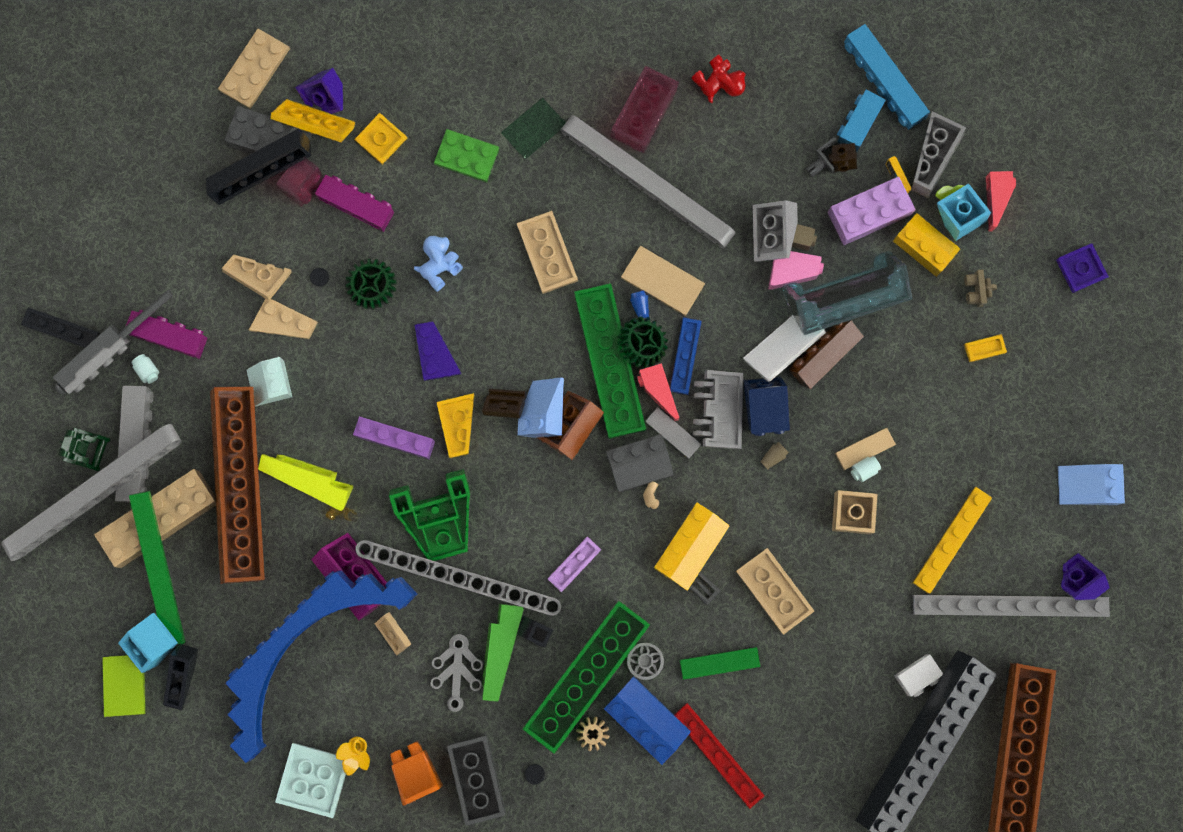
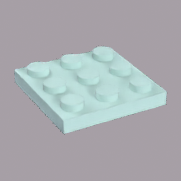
[275,743,346,818]

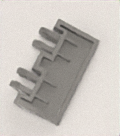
[693,370,743,449]

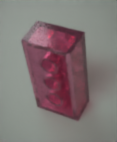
[611,66,679,153]

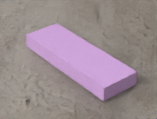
[548,537,601,592]

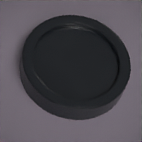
[310,268,329,287]
[525,764,545,785]

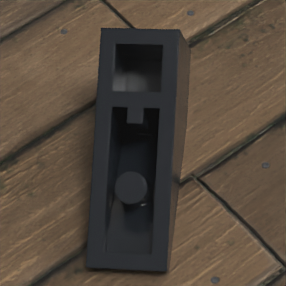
[163,644,198,710]

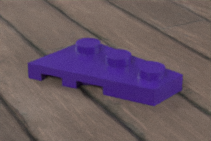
[415,322,461,381]

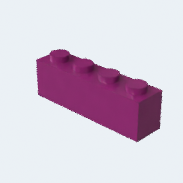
[315,175,394,232]
[125,310,208,359]

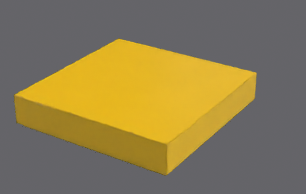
[354,113,407,165]

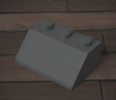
[606,434,674,492]

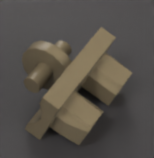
[964,270,997,307]

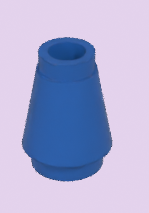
[630,291,649,318]

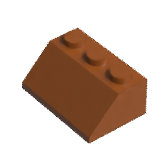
[537,391,604,460]

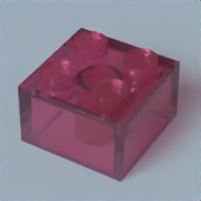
[276,159,324,207]

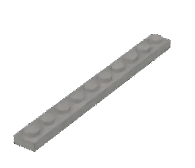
[913,595,1110,617]

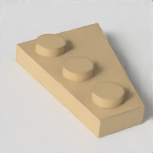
[222,255,291,300]

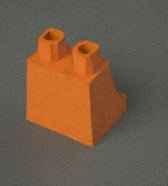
[390,741,443,806]

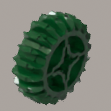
[345,259,397,310]
[617,316,668,368]

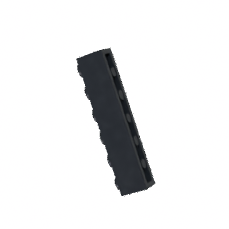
[206,128,312,205]

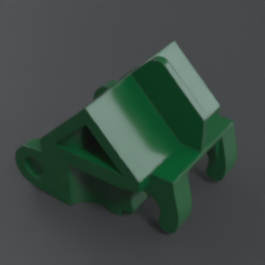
[58,427,110,471]

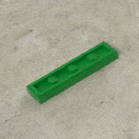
[680,647,760,680]

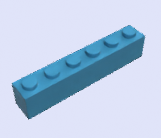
[844,24,930,130]

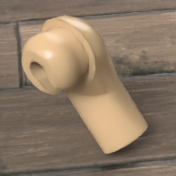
[643,481,659,509]

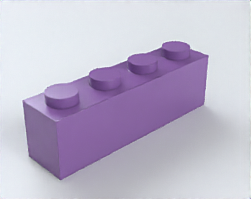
[353,416,435,460]

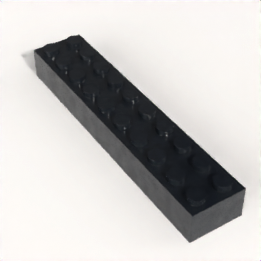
[855,650,997,832]

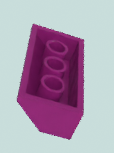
[311,533,387,620]

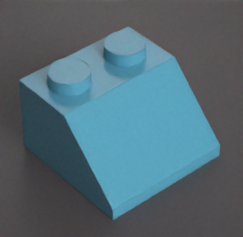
[937,184,991,241]

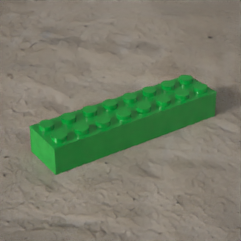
[523,601,650,754]

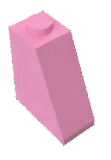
[768,251,824,290]

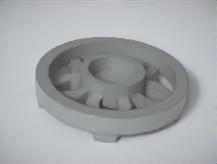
[627,643,664,680]

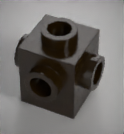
[829,143,858,172]

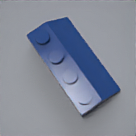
[604,676,691,765]

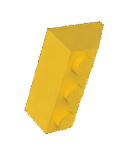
[893,213,960,277]

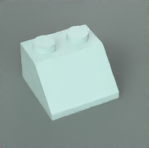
[247,357,292,406]

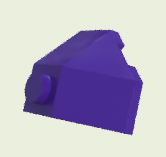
[295,68,343,114]
[1061,553,1110,600]

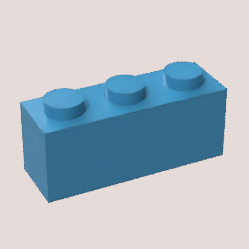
[837,89,886,152]

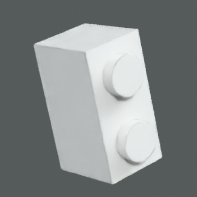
[894,654,943,697]

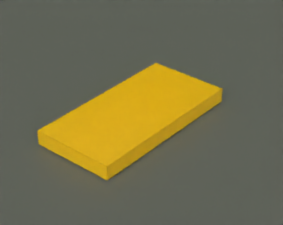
[270,99,355,142]

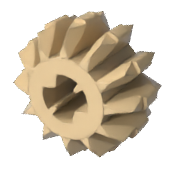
[576,717,609,751]

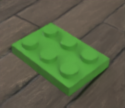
[434,129,499,183]

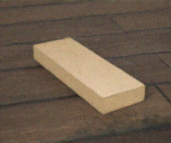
[835,428,896,470]

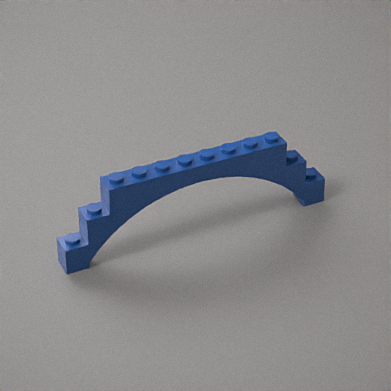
[226,571,417,763]

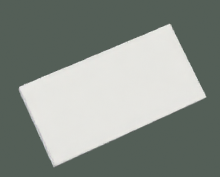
[743,309,826,382]

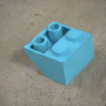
[118,613,178,673]

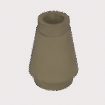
[760,442,789,469]

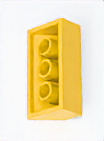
[654,503,729,591]

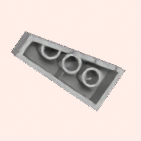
[912,111,966,198]

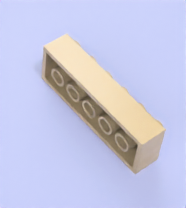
[94,469,216,568]

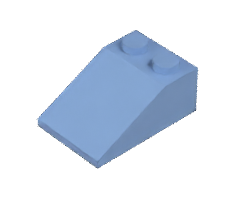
[518,378,564,438]
[1058,464,1125,505]

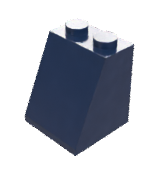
[743,376,790,436]

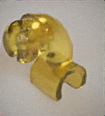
[326,507,357,521]

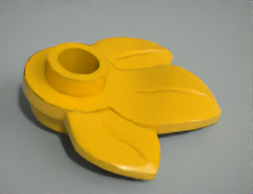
[336,737,370,776]

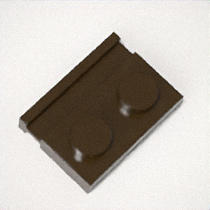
[482,389,527,418]

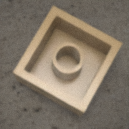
[832,490,877,534]

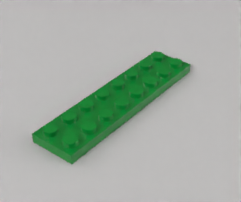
[574,283,646,439]

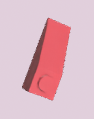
[986,171,1016,231]
[637,363,679,421]

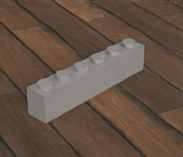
[115,386,154,503]

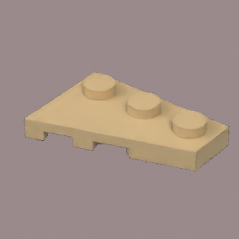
[249,299,318,339]

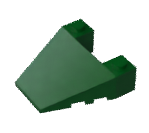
[389,469,470,561]

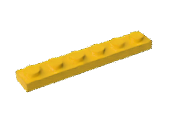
[913,487,992,594]

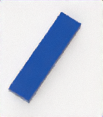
[670,318,702,395]

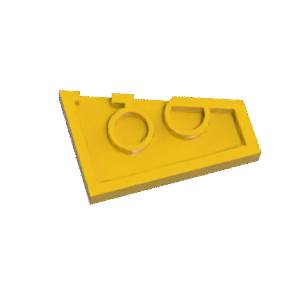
[437,393,474,458]

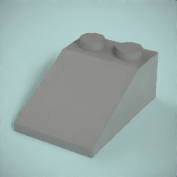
[753,200,798,262]

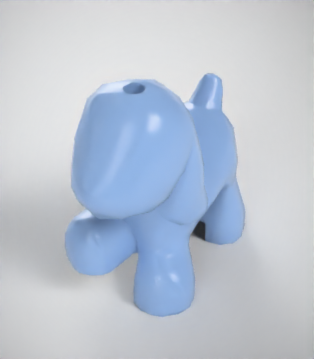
[414,236,463,292]

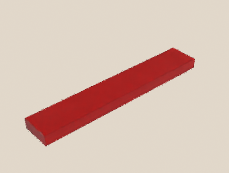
[674,703,765,809]

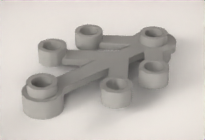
[430,634,483,712]

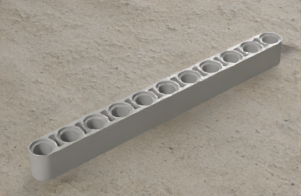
[560,115,735,249]
[1,424,182,561]
[356,540,561,616]

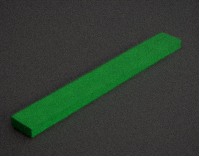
[129,491,185,645]

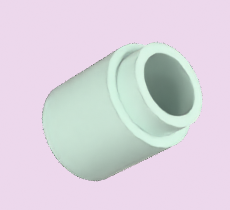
[131,354,159,384]
[851,456,881,482]

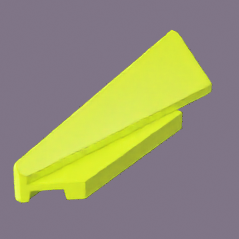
[258,454,353,511]

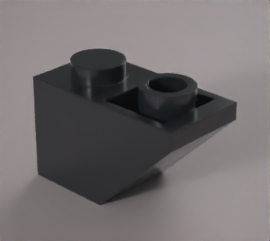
[517,615,554,648]

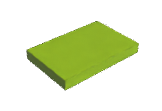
[103,655,146,717]

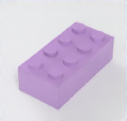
[827,177,915,245]

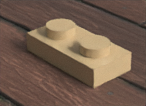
[374,612,411,655]

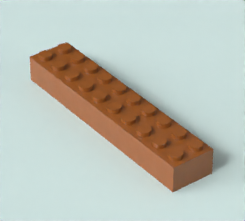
[210,387,265,584]
[988,663,1056,832]

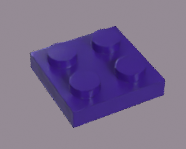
[1056,243,1109,293]

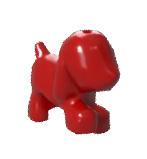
[691,55,746,103]

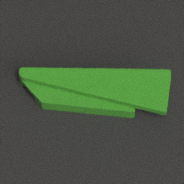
[482,604,524,701]

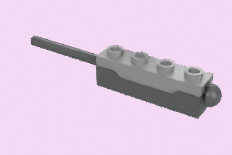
[53,290,173,394]

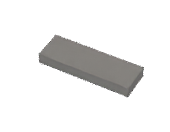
[645,407,701,459]

